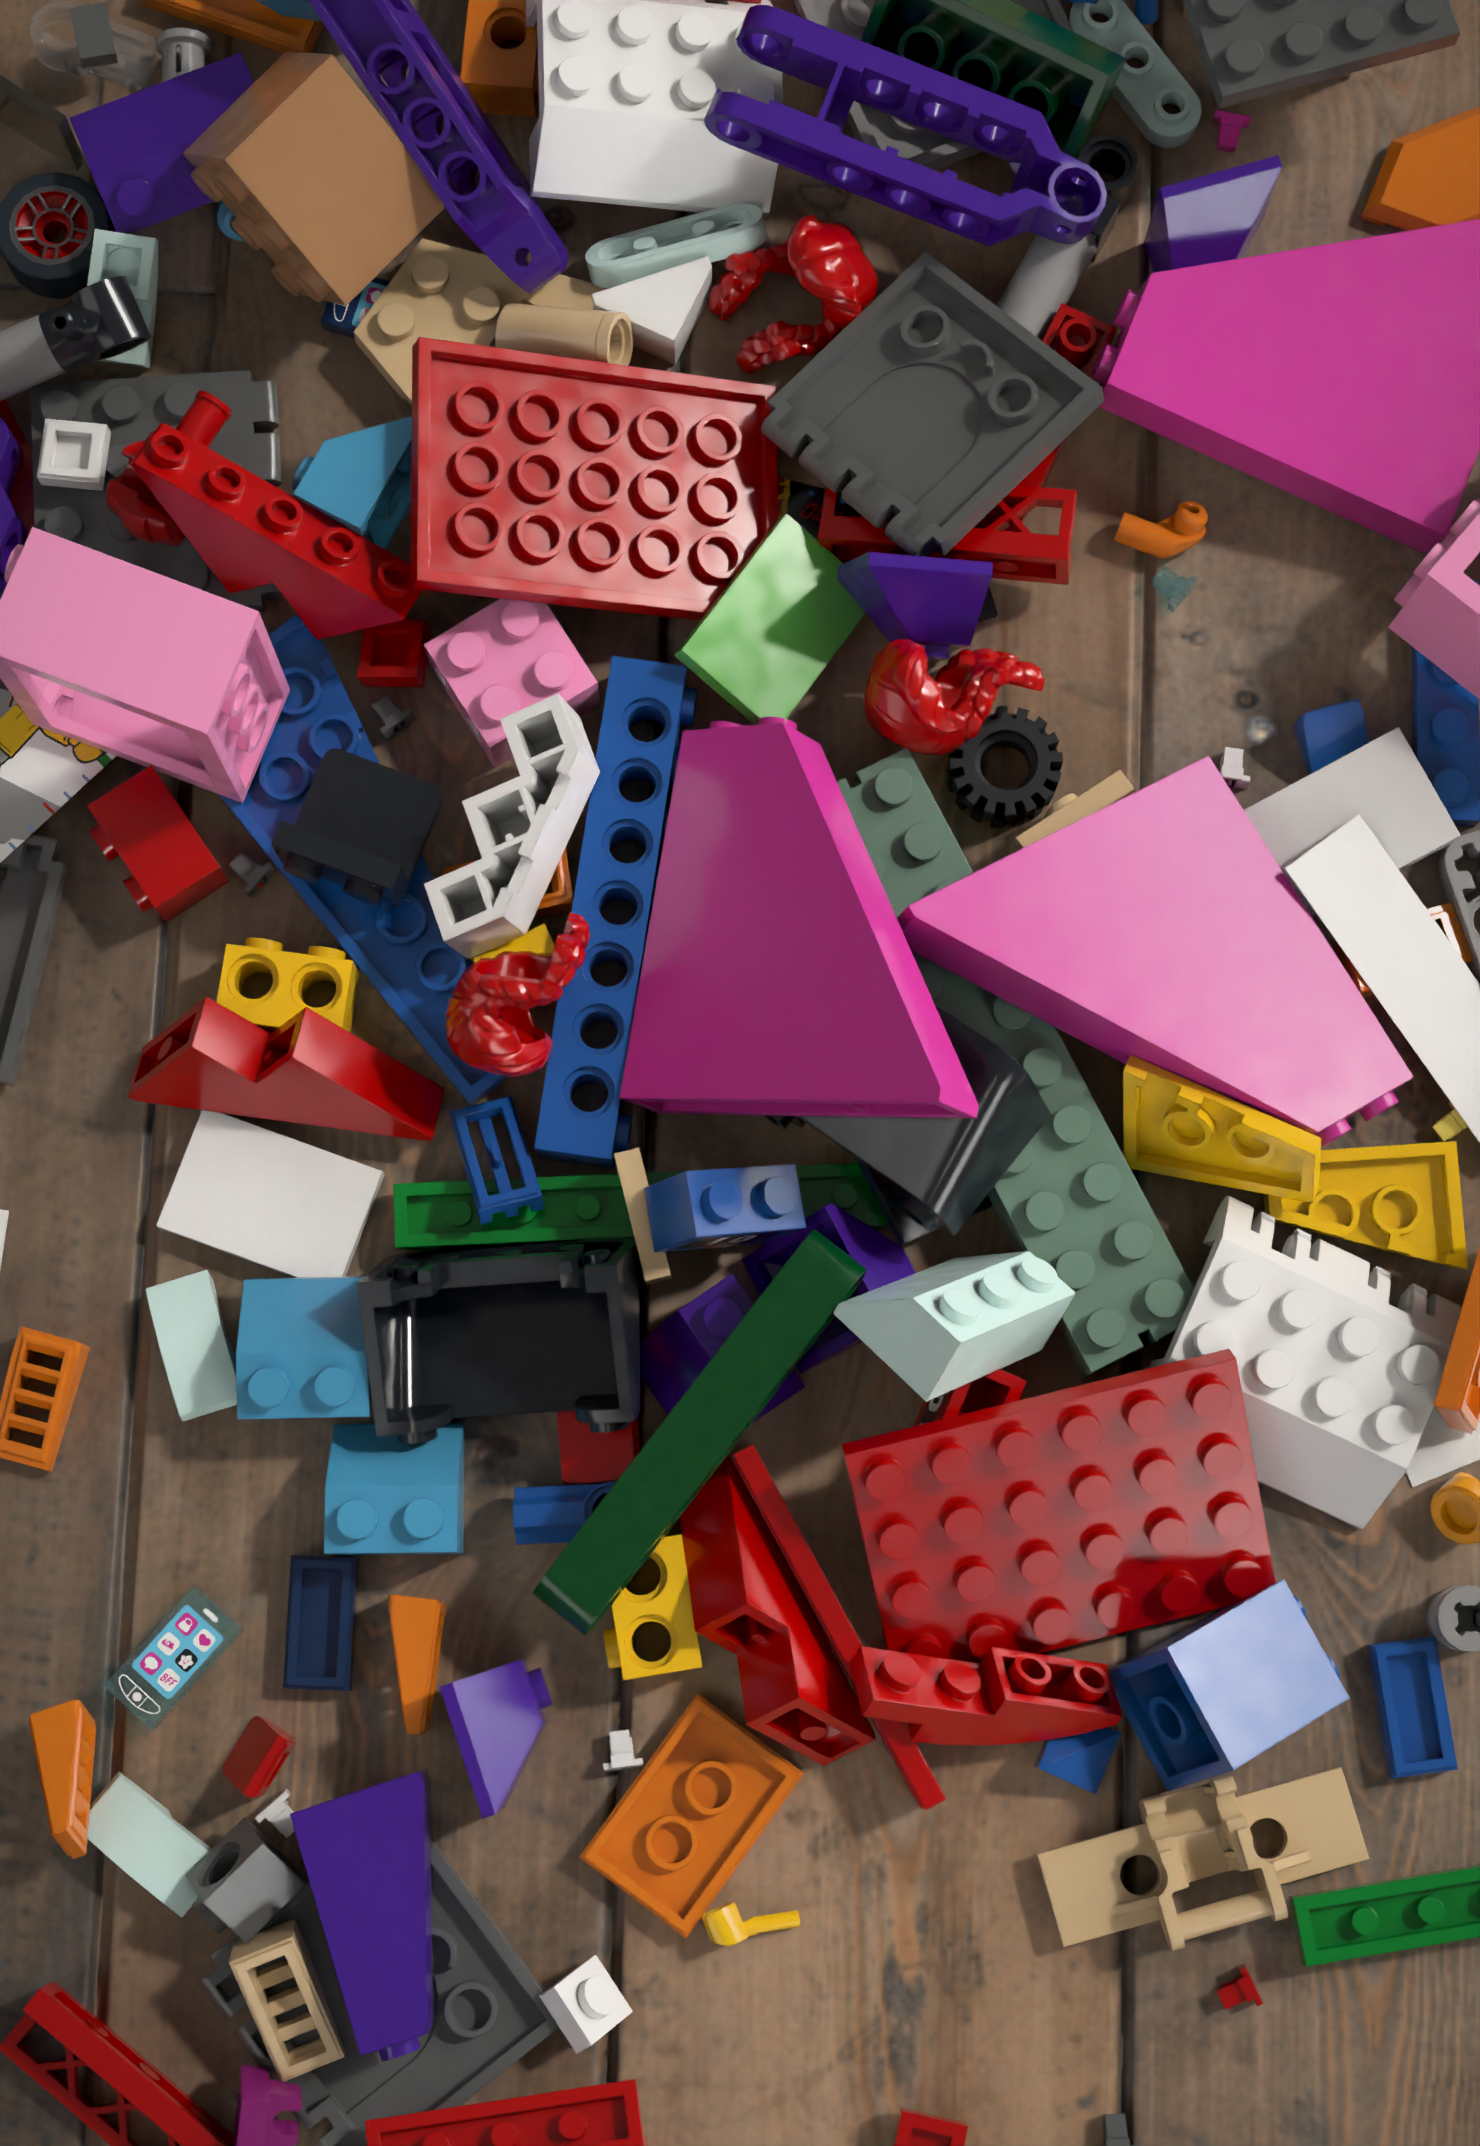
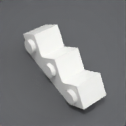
[424,694,600,959]

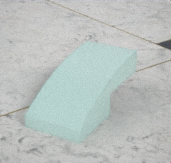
[87,229,158,369]
[145,1270,237,1421]
[87,1772,212,1918]

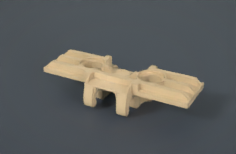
[1037,1767,1370,1951]

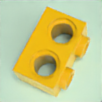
[217,937,360,1034]
[603,1535,703,1680]

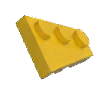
[1123,1055,1321,1203]
[1263,1141,1468,1270]

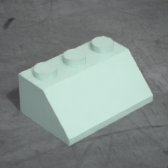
[833,1251,1076,1402]

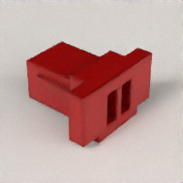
[1216,1963,1263,2010]

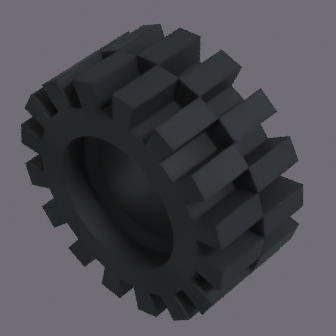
[946,706,1063,828]

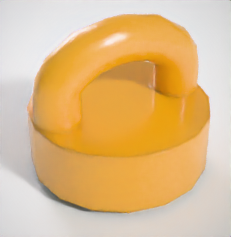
[1430,1472,1480,1545]

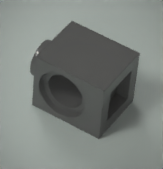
[186,1817,306,1943]

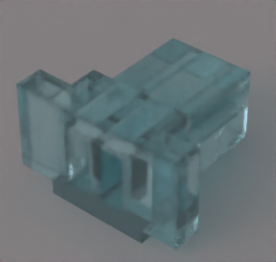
[1152,566,1197,612]

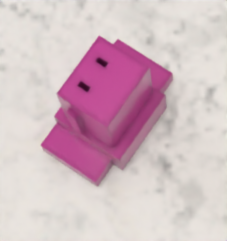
[1212,110,1251,153]

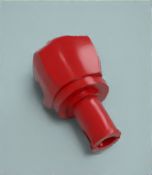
[106,390,232,547]

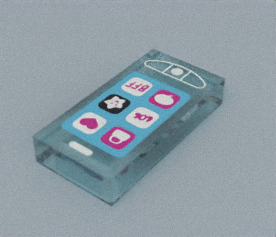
[103,1586,245,1730]

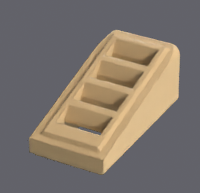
[229,1919,345,2082]

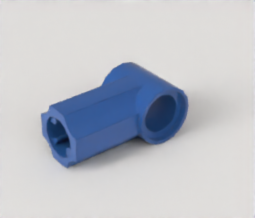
[513,1482,616,1545]

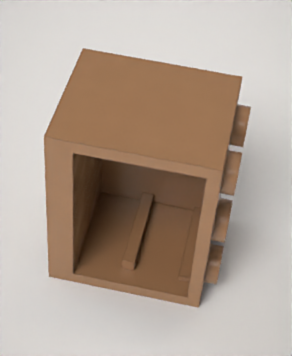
[182,51,445,306]

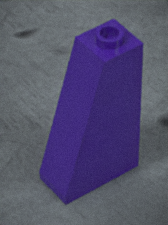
[290,1768,433,2061]

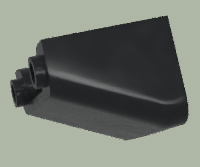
[764,1005,1051,1236]
[357,1237,640,1444]

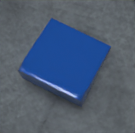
[1293,699,1369,775]

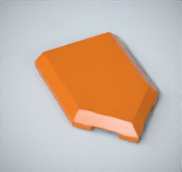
[1360,106,1480,231]

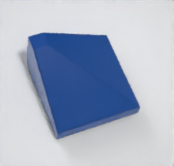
[1034,1727,1121,1794]

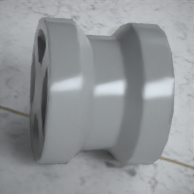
[1426,1585,1480,1652]

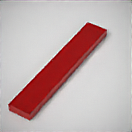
[732,1444,946,1810]

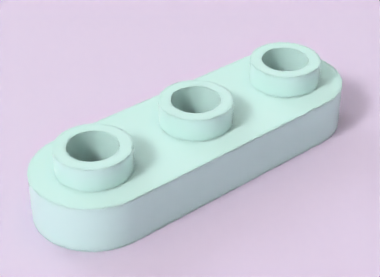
[1069,0,1201,148]
[585,203,767,289]

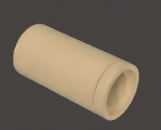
[495,303,633,366]

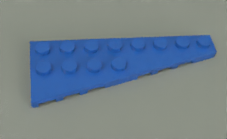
[216,613,509,1106]

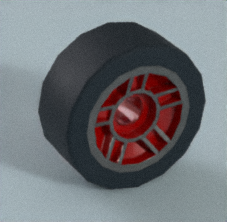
[0,172,116,299]

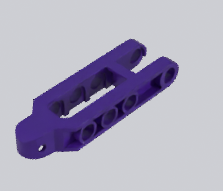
[308,0,568,294]
[704,5,1107,246]

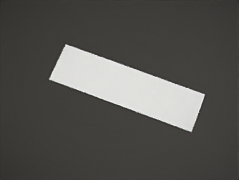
[1285,814,1480,1143]

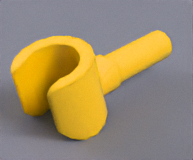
[702,1901,800,1946]

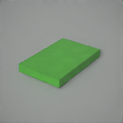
[674,513,865,725]

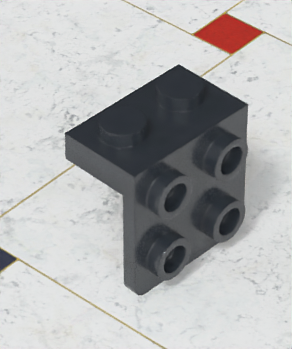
[271,748,443,907]

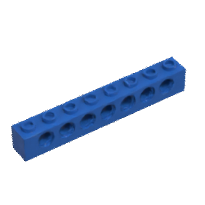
[534,656,698,1169]

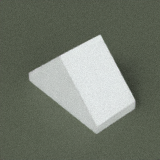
[592,256,712,365]

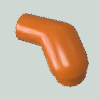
[1114,501,1208,559]

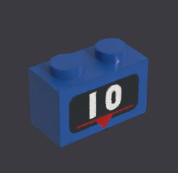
[644,1164,806,1253]

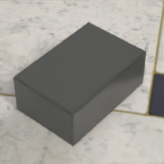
[70,2,118,68]

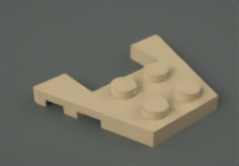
[354,238,606,406]

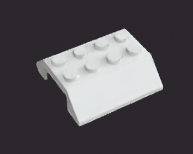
[526,0,783,218]
[1149,1195,1461,1529]

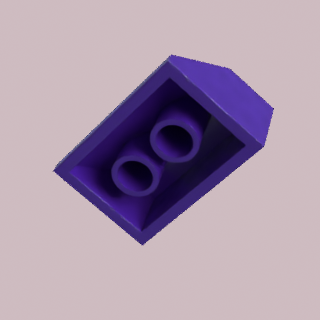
[70,52,254,234]

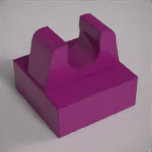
[234,2065,302,2146]

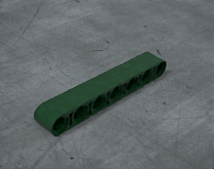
[533,1229,868,1636]

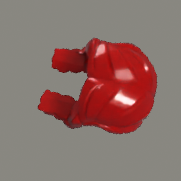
[707,214,878,375]
[863,639,1045,756]
[445,912,591,1077]

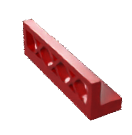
[818,485,1077,585]
[0,1981,234,2146]
[365,2079,647,2146]

